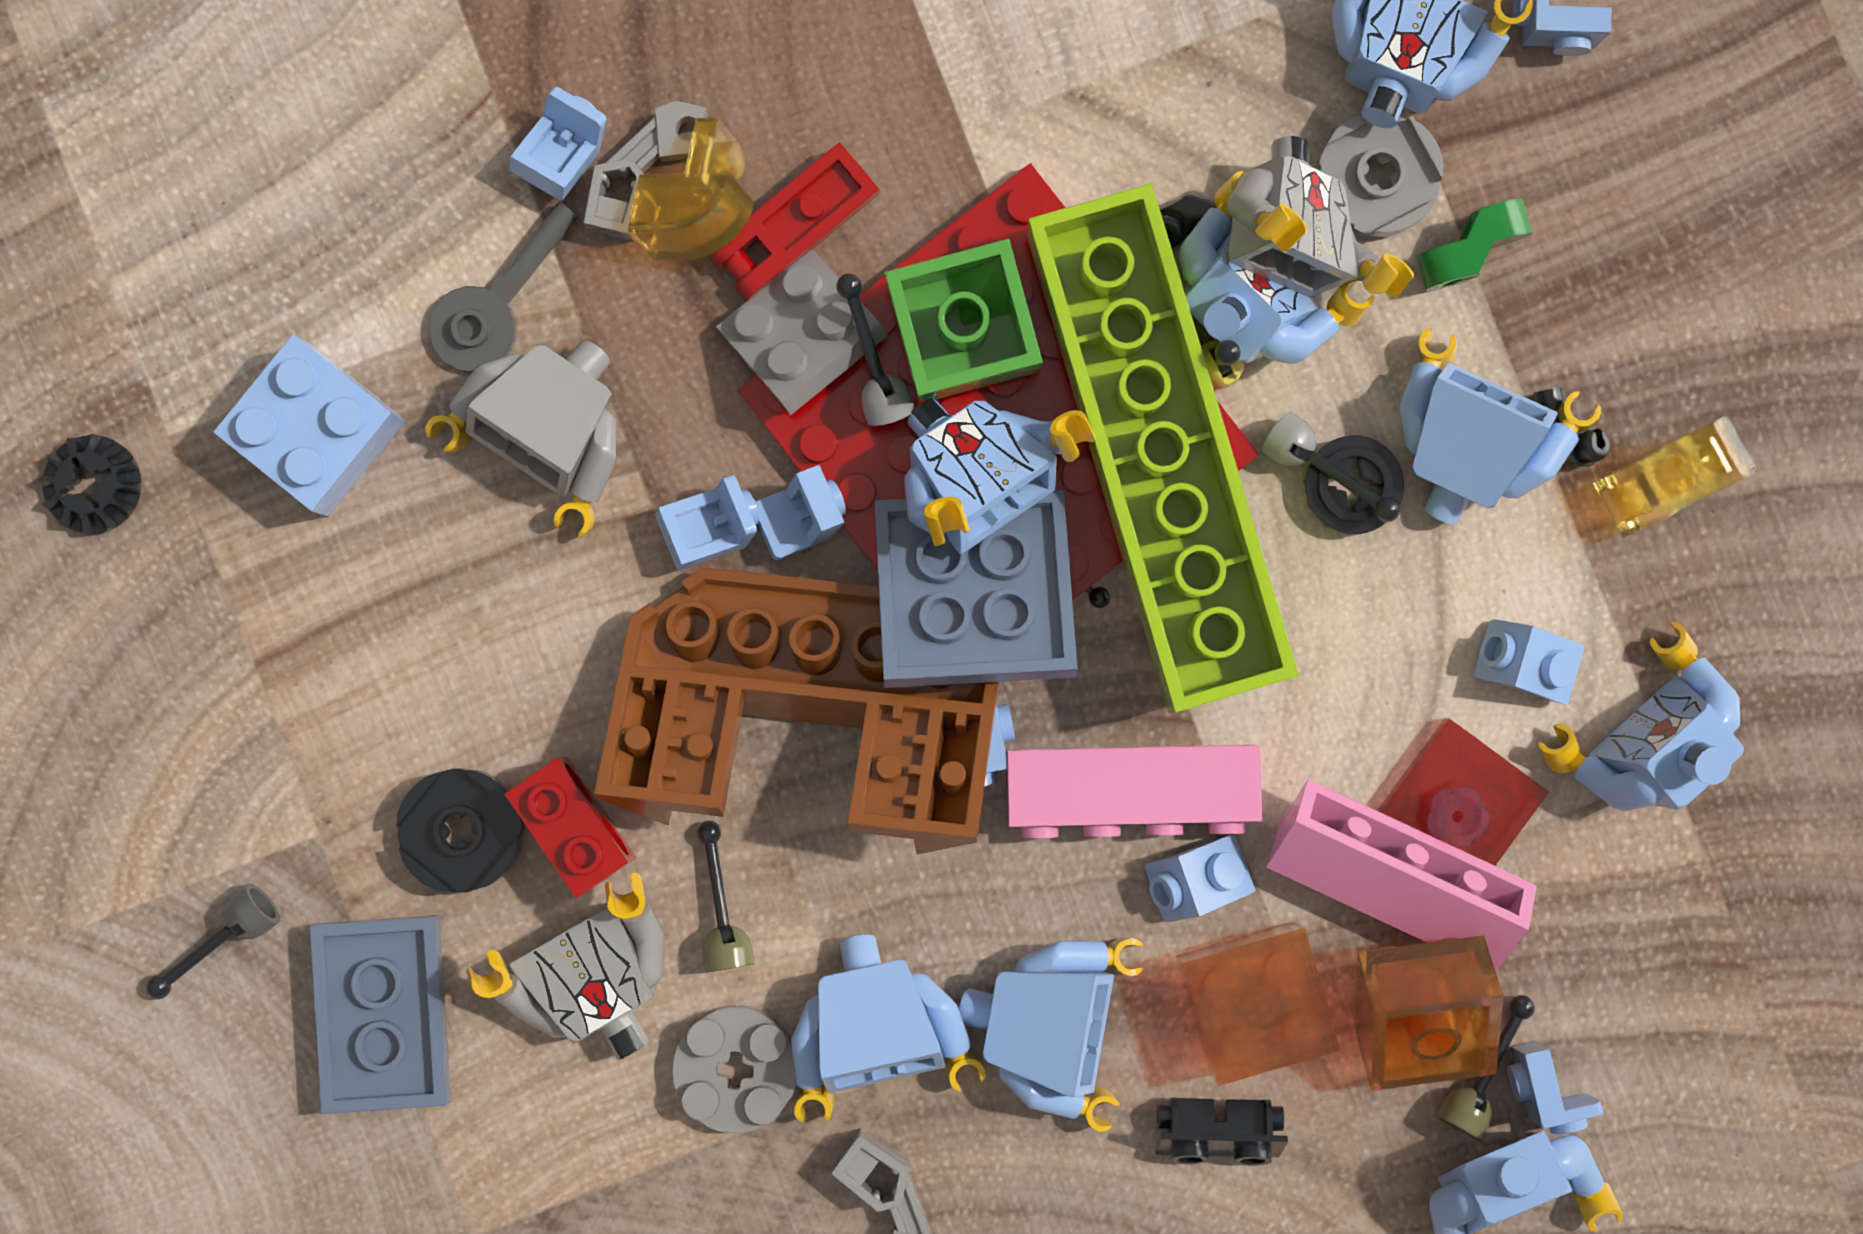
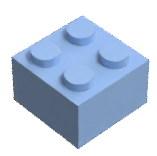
[213,334,406,517]

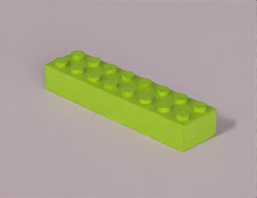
[1026,183,1299,713]

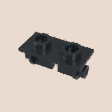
[1155,1097,1288,1166]

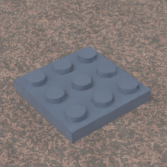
[875,490,1078,688]

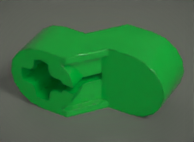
[1416,198,1533,291]

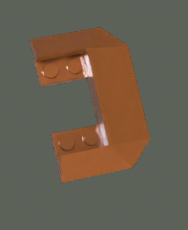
[594,567,999,855]

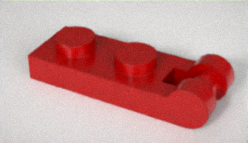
[707,142,880,302]

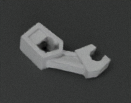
[584,101,708,241]
[831,1128,932,1234]

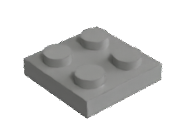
[716,249,888,415]

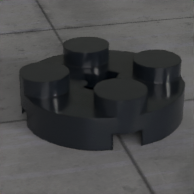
[396,768,525,893]

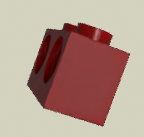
[504,756,636,899]

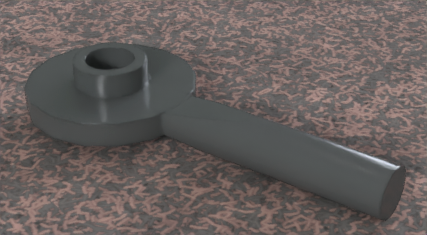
[429,201,578,372]

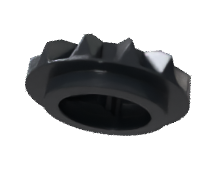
[38,434,142,534]
[1303,435,1404,535]

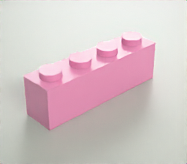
[1006,744,1262,838]
[1266,779,1537,974]

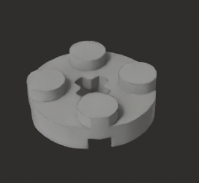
[1316,113,1444,238]
[672,1005,796,1133]

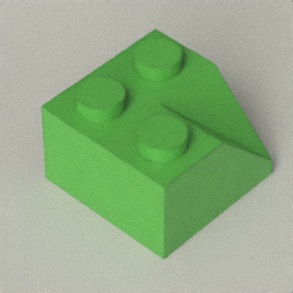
[885,239,1043,405]

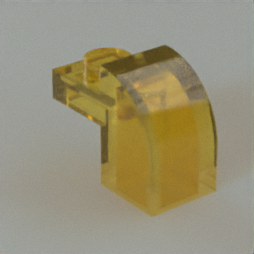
[628,117,754,260]
[1593,415,1757,538]

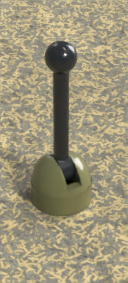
[697,820,755,973]
[1436,995,1535,1141]

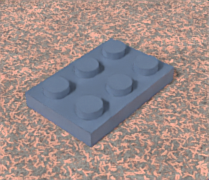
[310,915,451,1114]

